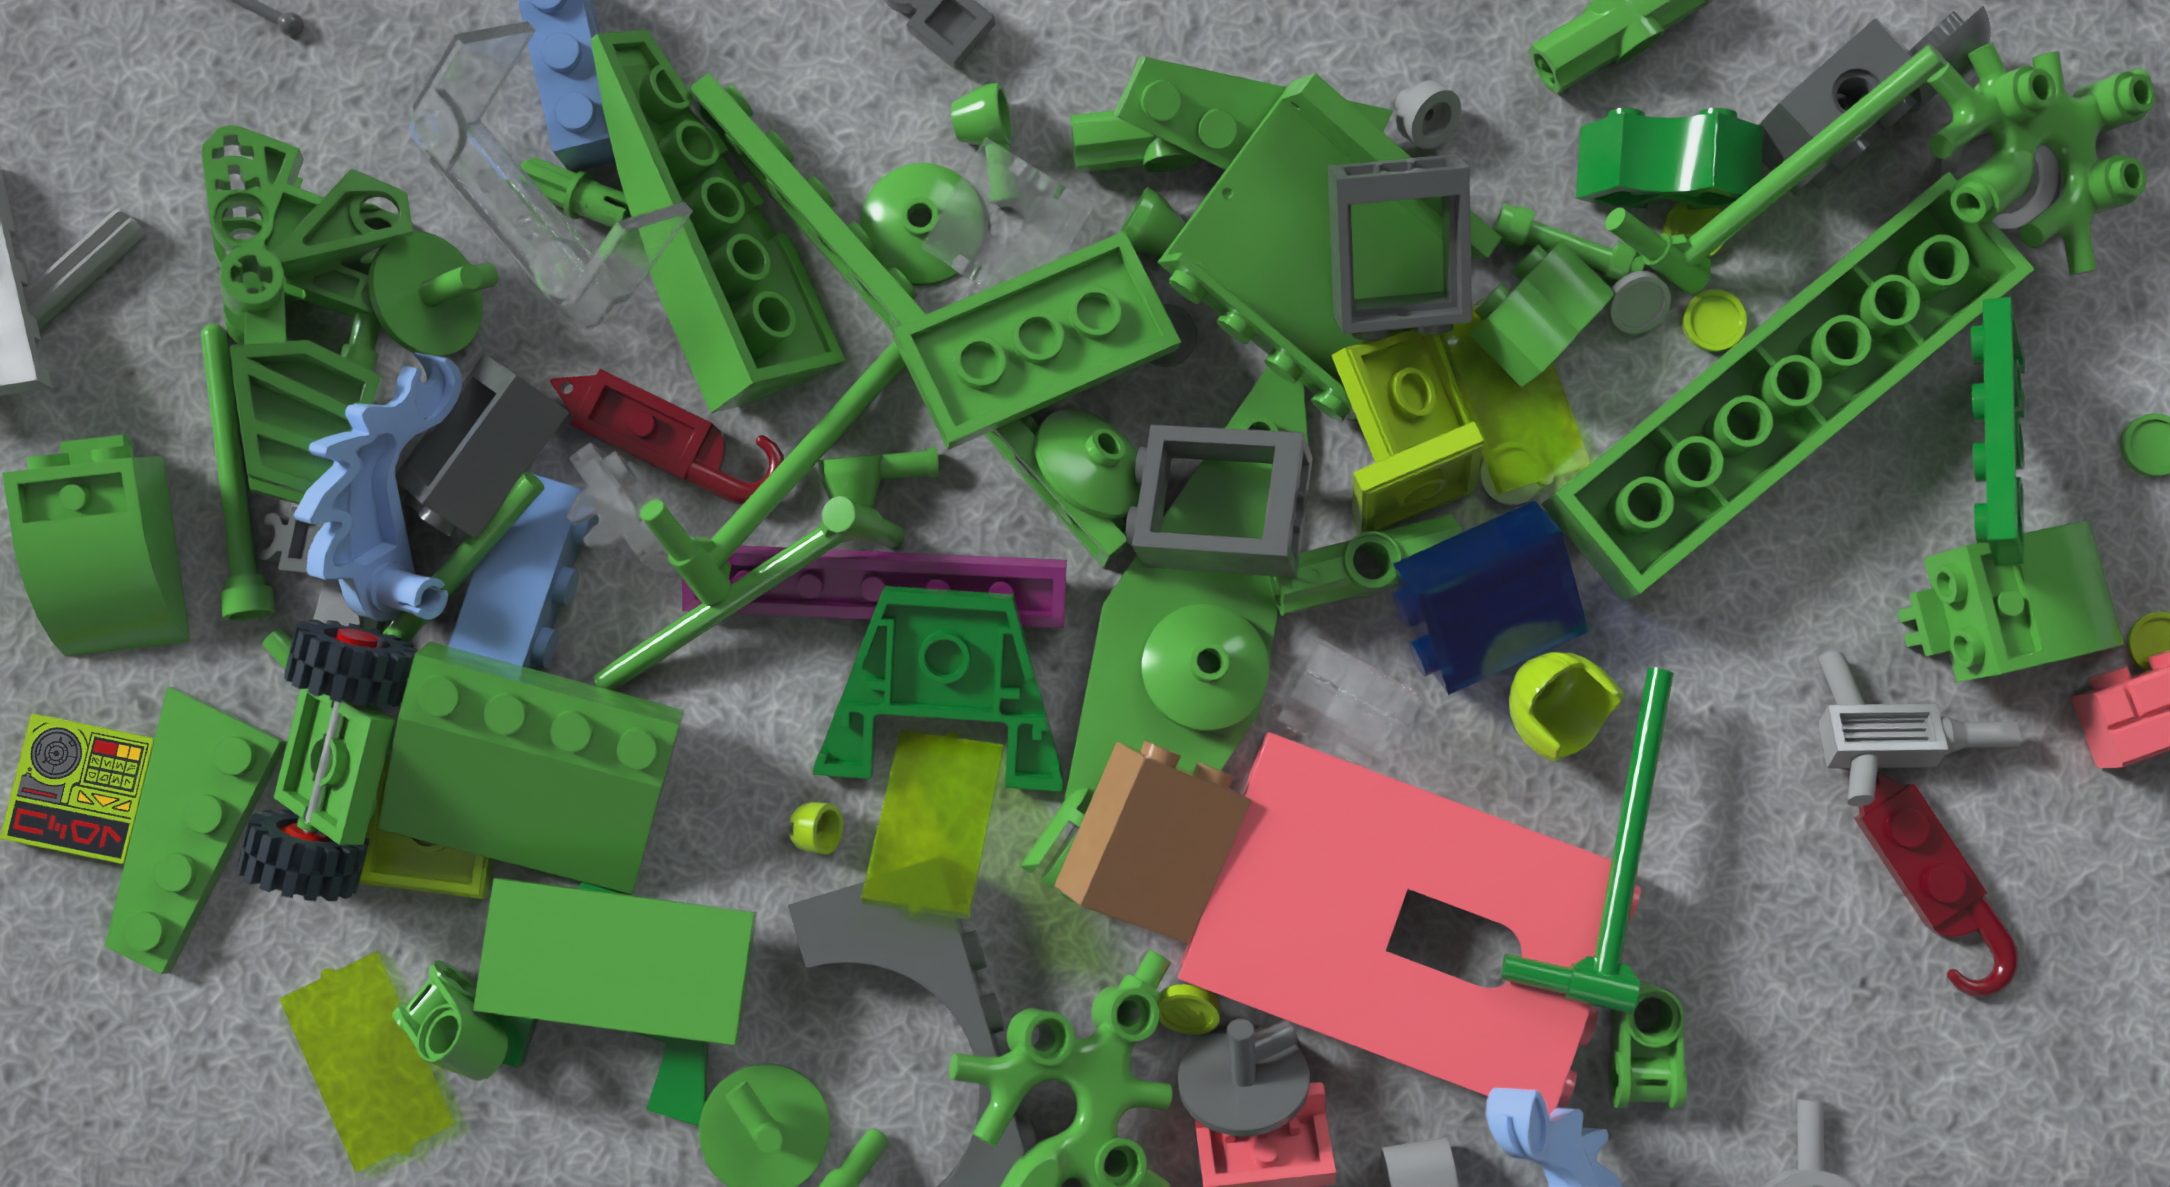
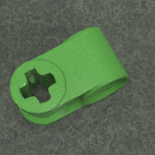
[392,960,508,1081]
[1608,980,1687,1109]

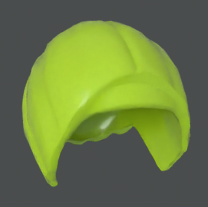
[1509,652,1625,763]

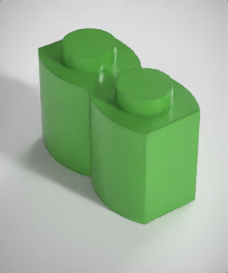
[1468,239,1615,387]

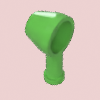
[951,82,1020,204]
[1120,187,1185,257]
[818,447,939,507]

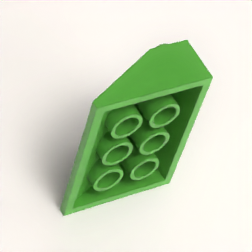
[378,641,685,894]

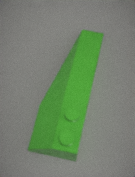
[591,29,846,413]

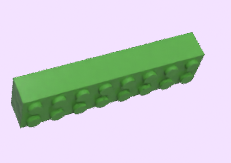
[1540,172,2035,602]

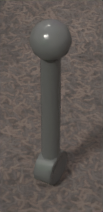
[230,0,304,37]

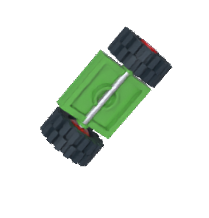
[237,620,418,901]

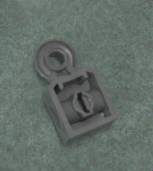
[1759,6,1991,195]

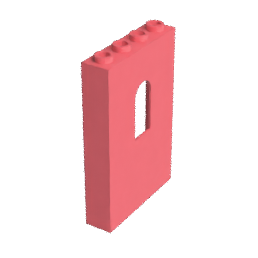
[1177,732,1641,1115]

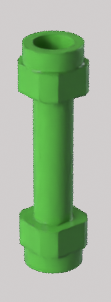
[1493,203,1645,285]

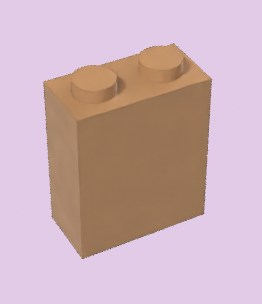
[1054,740,1251,944]

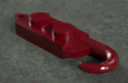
[550,368,784,505]
[1854,772,2019,997]

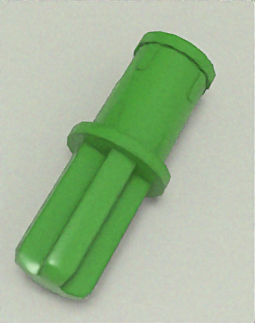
[516,157,634,235]

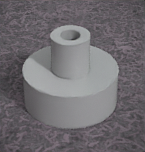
[1395,80,1461,149]

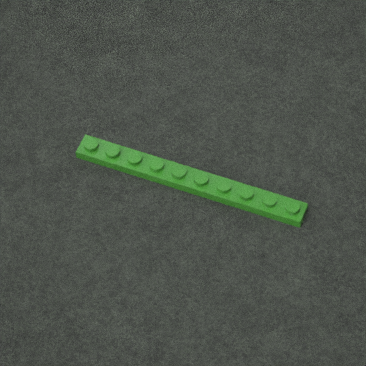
[689,72,1127,568]

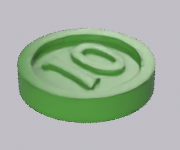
[2120,413,2170,477]

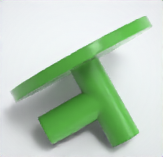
[368,231,498,357]
[699,1063,830,1187]

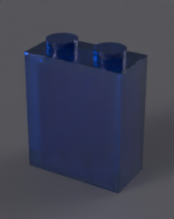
[1392,500,1589,695]

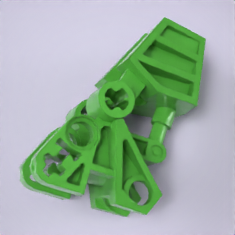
[201,125,413,505]

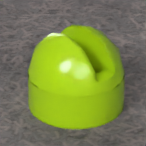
[789,802,844,855]

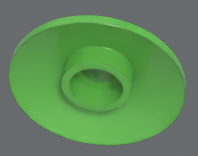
[860,163,984,285]
[1034,409,1141,519]
[1141,604,1269,731]

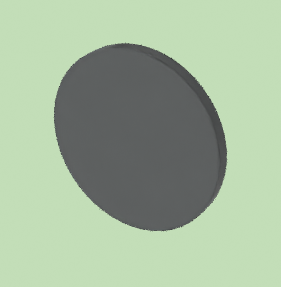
[1178,1019,1310,1136]

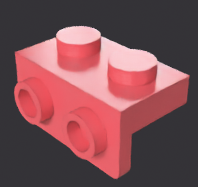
[1195,1082,1336,1187]

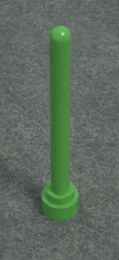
[201,324,276,621]

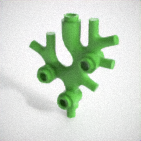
[1927,42,2155,276]
[949,950,1172,1187]

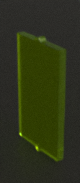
[1439,299,1591,495]
[861,730,1004,919]
[279,951,456,1173]

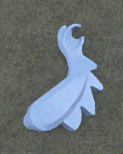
[294,352,462,622]
[1487,1088,1623,1187]

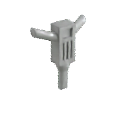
[1818,651,2022,807]

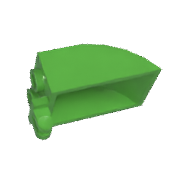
[2,434,190,656]
[1897,520,2124,682]

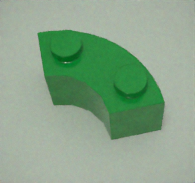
[1576,108,1764,210]

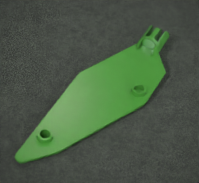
[1020,367,1308,903]

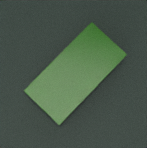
[473,878,757,1045]

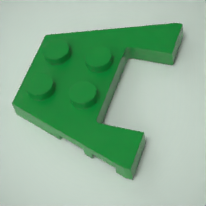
[813,586,1064,792]

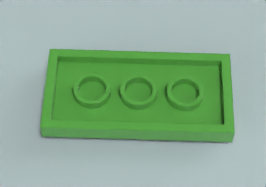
[892,231,1181,450]

